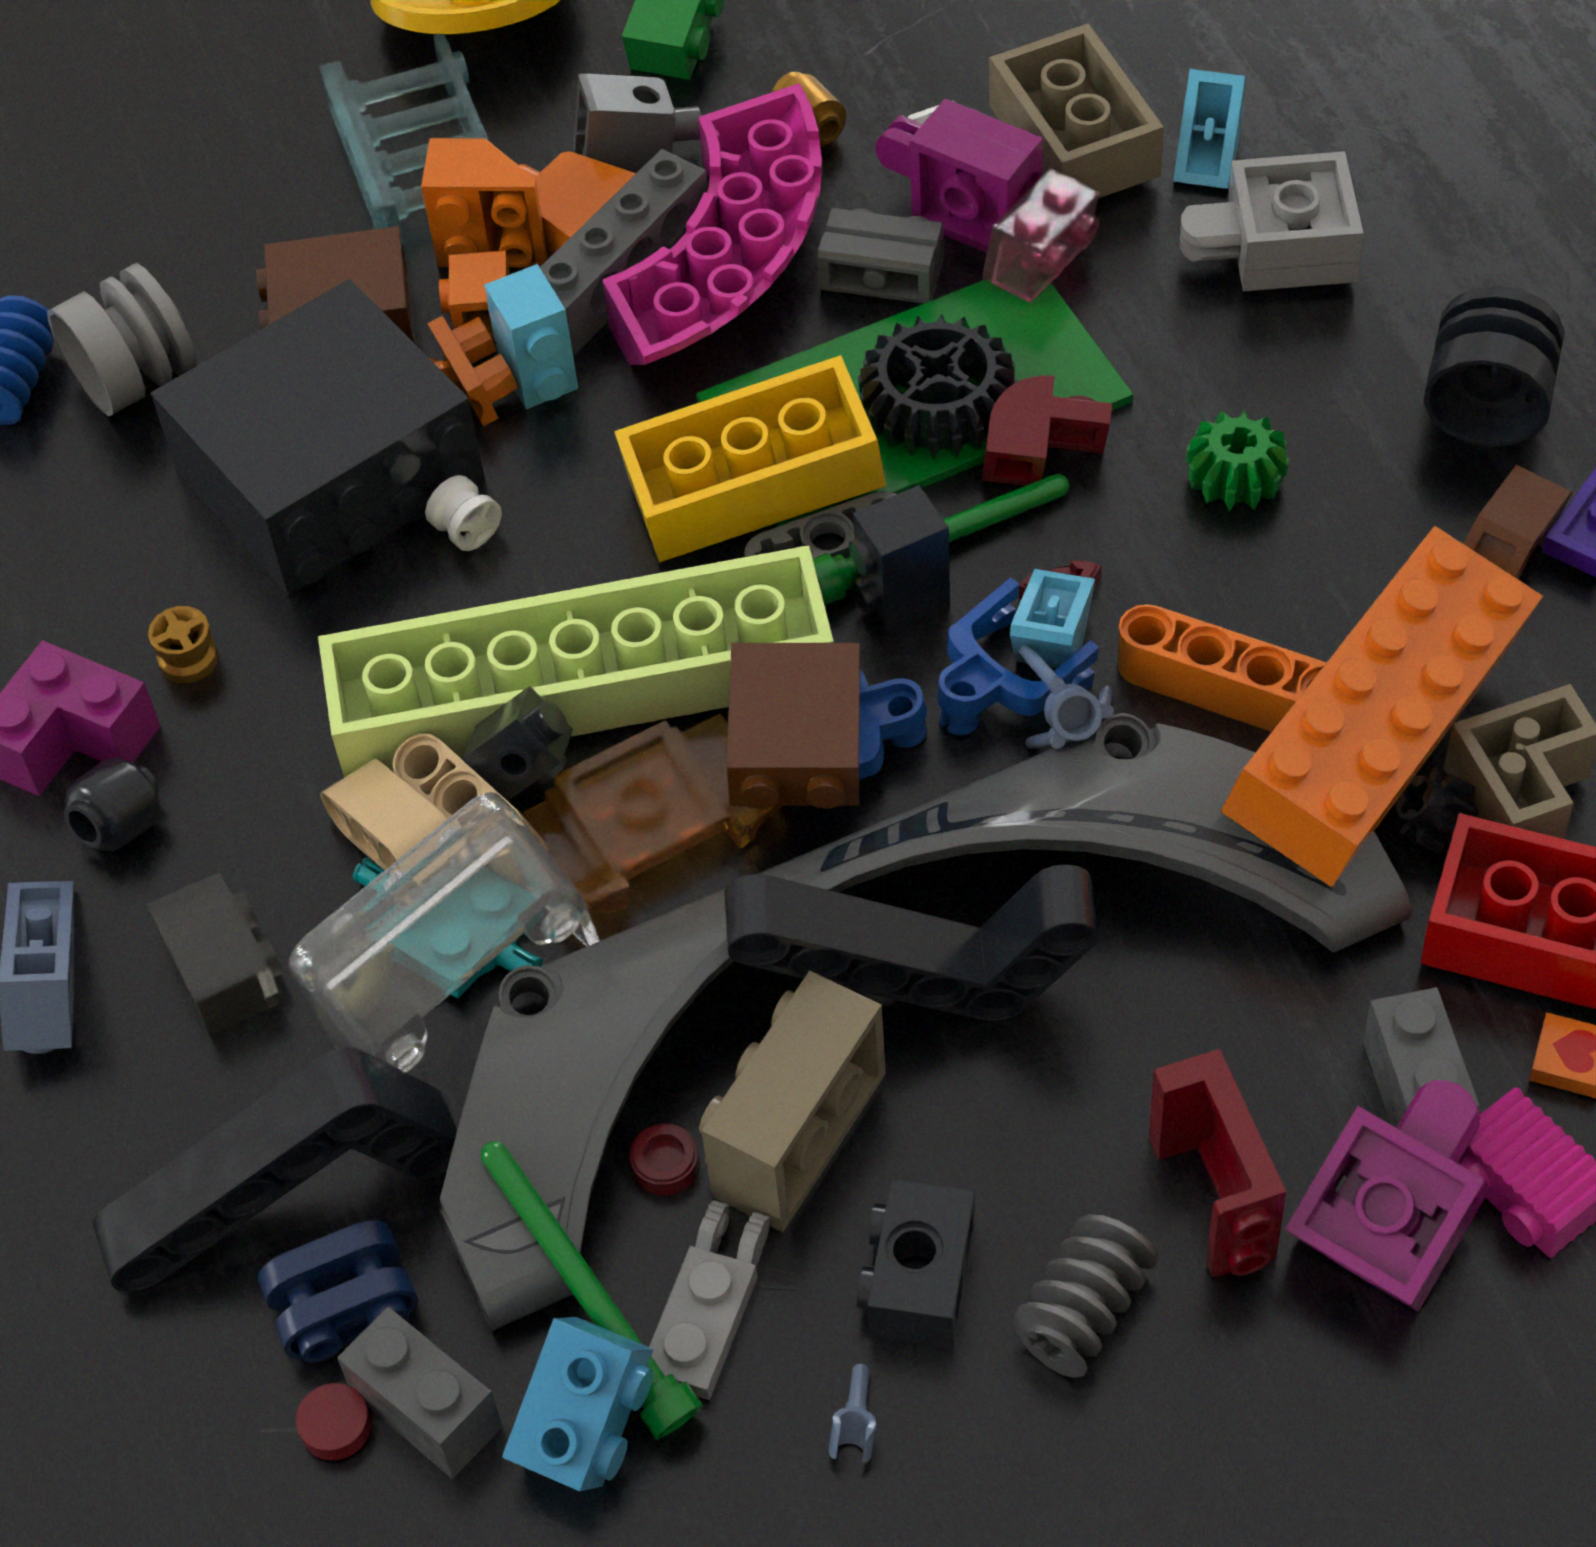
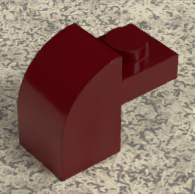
[981,375,1112,486]

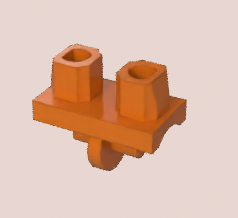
[427,315,518,427]

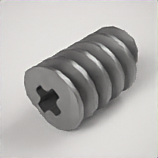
[1012,1214,1159,1378]

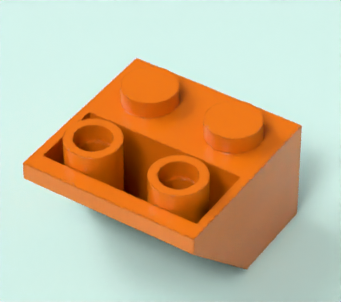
[421,138,549,268]

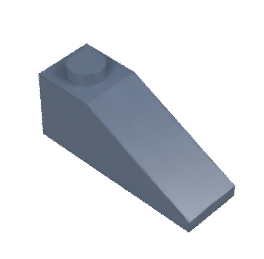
[0,881,74,1054]

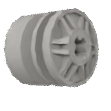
[47,263,197,416]

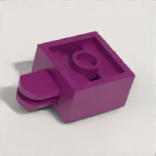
[875,99,1043,262]
[1285,1080,1490,1312]

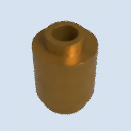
[772,72,847,148]

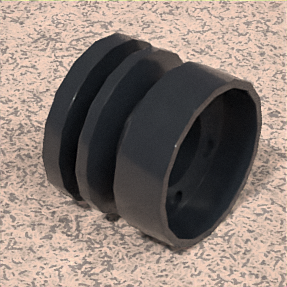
[1423,286,1565,447]

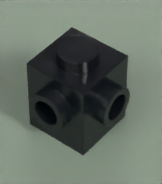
[462,686,573,801]

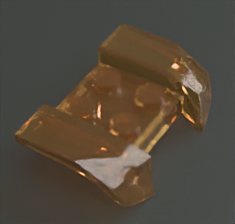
[509,714,782,916]

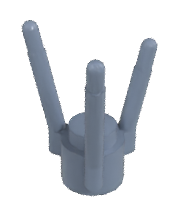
[1020,645,1114,749]

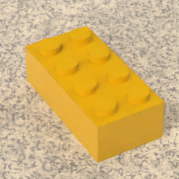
[614,355,887,563]

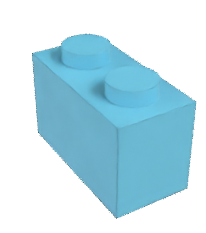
[484,264,578,409]

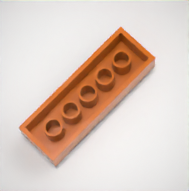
[1220,526,1543,887]

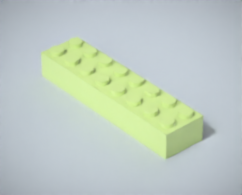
[318,545,834,778]

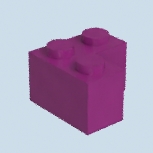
[0,640,161,796]

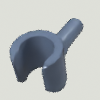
[828,1364,876,1463]

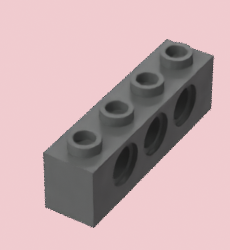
[540,149,708,355]

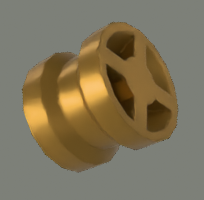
[148,606,219,683]

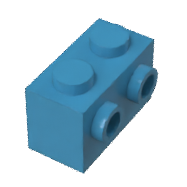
[502,1317,654,1491]

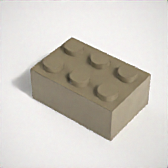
[989,23,1164,211]
[699,970,886,1233]

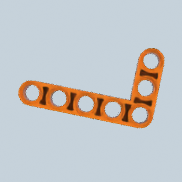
[1117,604,1327,732]

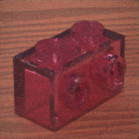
[982,169,1099,303]

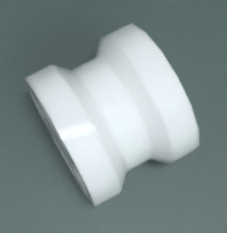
[425,475,502,551]

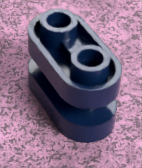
[258,1220,419,1363]

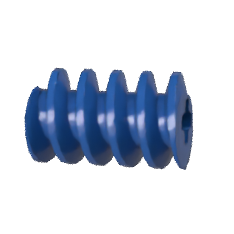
[0,295,54,425]

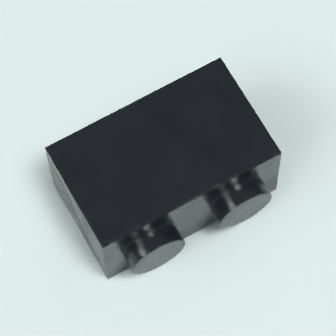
[849,485,950,633]

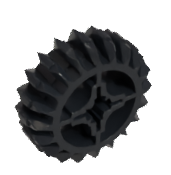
[858,313,1017,459]

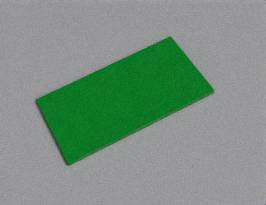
[696,260,1134,527]

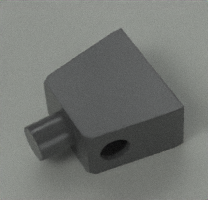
[572,74,701,173]

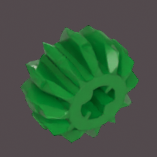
[1186,409,1289,512]

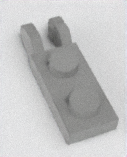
[649,1200,770,1400]

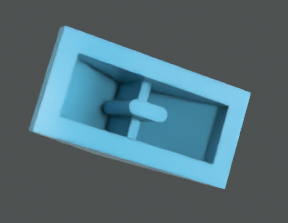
[1173,69,1246,189]
[1010,569,1095,668]

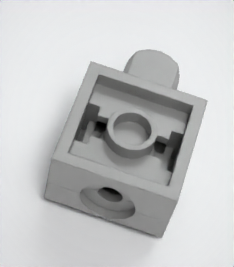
[1179,151,1364,291]

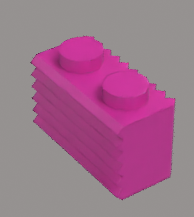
[1458,1087,1596,1258]

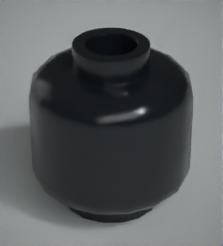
[64,757,161,852]

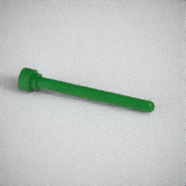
[812,474,1069,606]
[480,1141,704,1440]

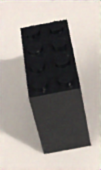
[151,278,485,596]

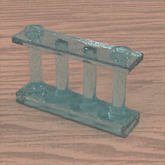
[319,34,490,244]

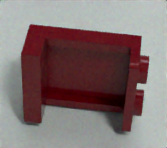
[1149,1049,1287,1277]

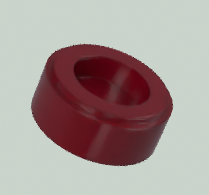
[629,1124,700,1196]
[296,1383,371,1460]

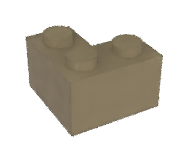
[1444,684,1596,839]

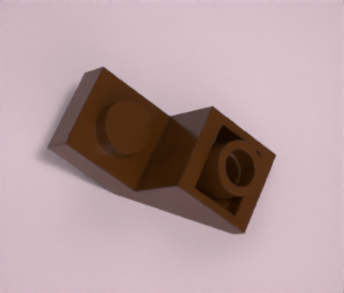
[1463,465,1573,580]

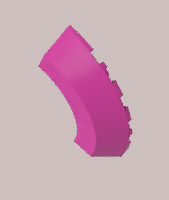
[602,83,822,365]

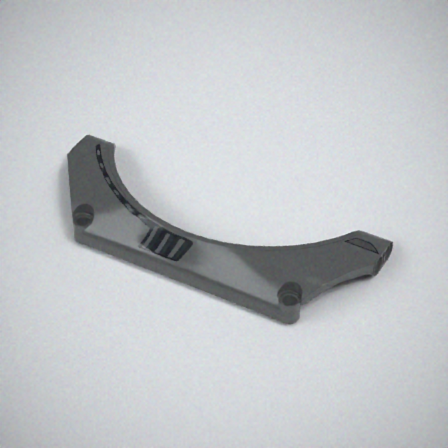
[439,713,1412,1331]

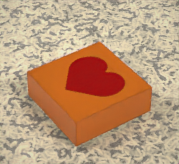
[1529,1012,1596,1098]

